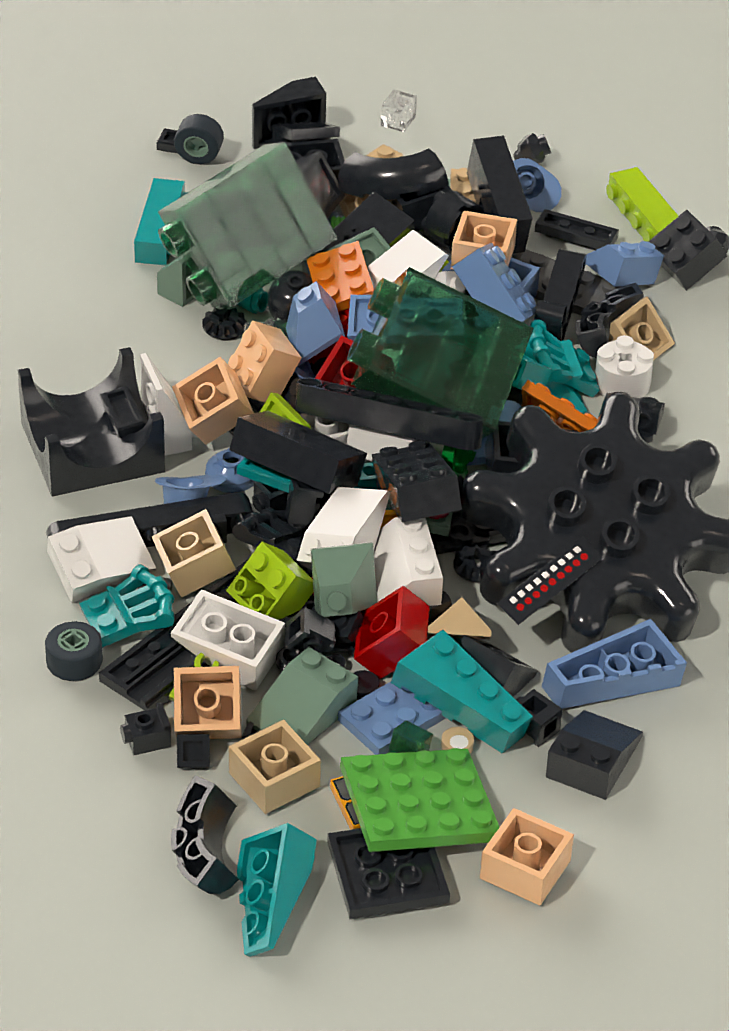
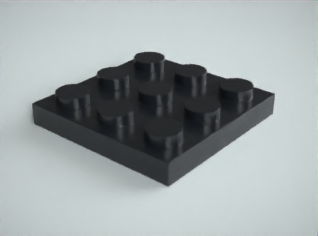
[327,828,450,919]

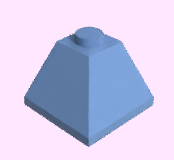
[286,281,345,366]

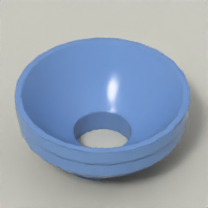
[205,448,255,493]

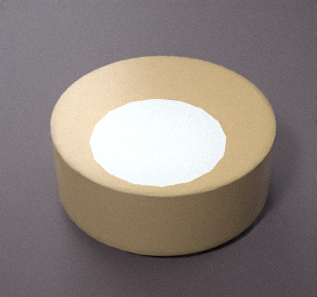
[441,727,474,754]

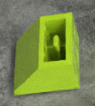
[226,541,314,620]

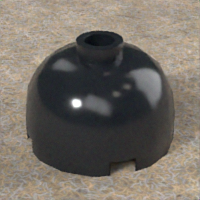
[268,270,313,320]

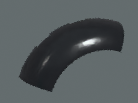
[338,148,449,200]
[575,283,644,358]
[171,775,239,894]

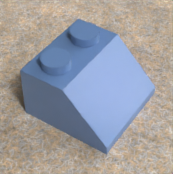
[586,241,664,287]

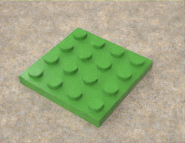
[340,748,500,852]

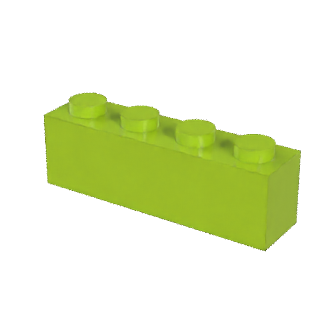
[606,167,678,242]

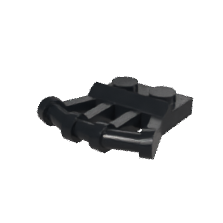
[232,507,308,567]

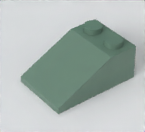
[246,647,358,745]

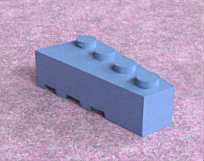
[541,619,687,709]

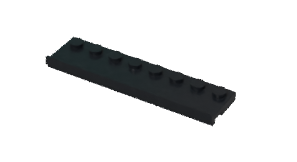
[99,559,312,711]

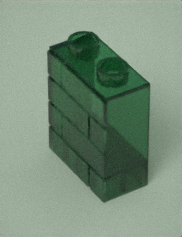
[158,142,338,308]
[347,267,534,439]

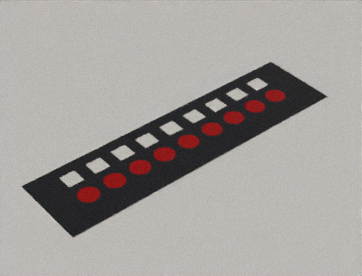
[497,536,604,625]

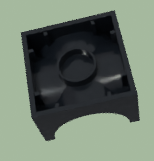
[18,347,165,497]

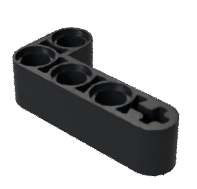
[534,249,587,341]

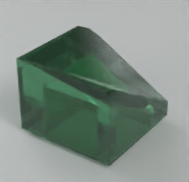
[388,720,433,753]

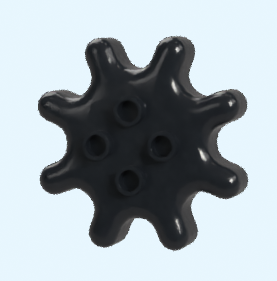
[459,393,729,653]

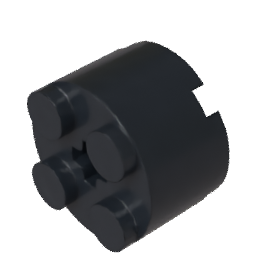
[421,190,484,252]

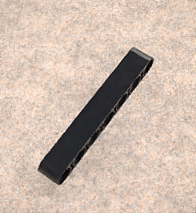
[295,378,484,450]
[46,492,254,548]

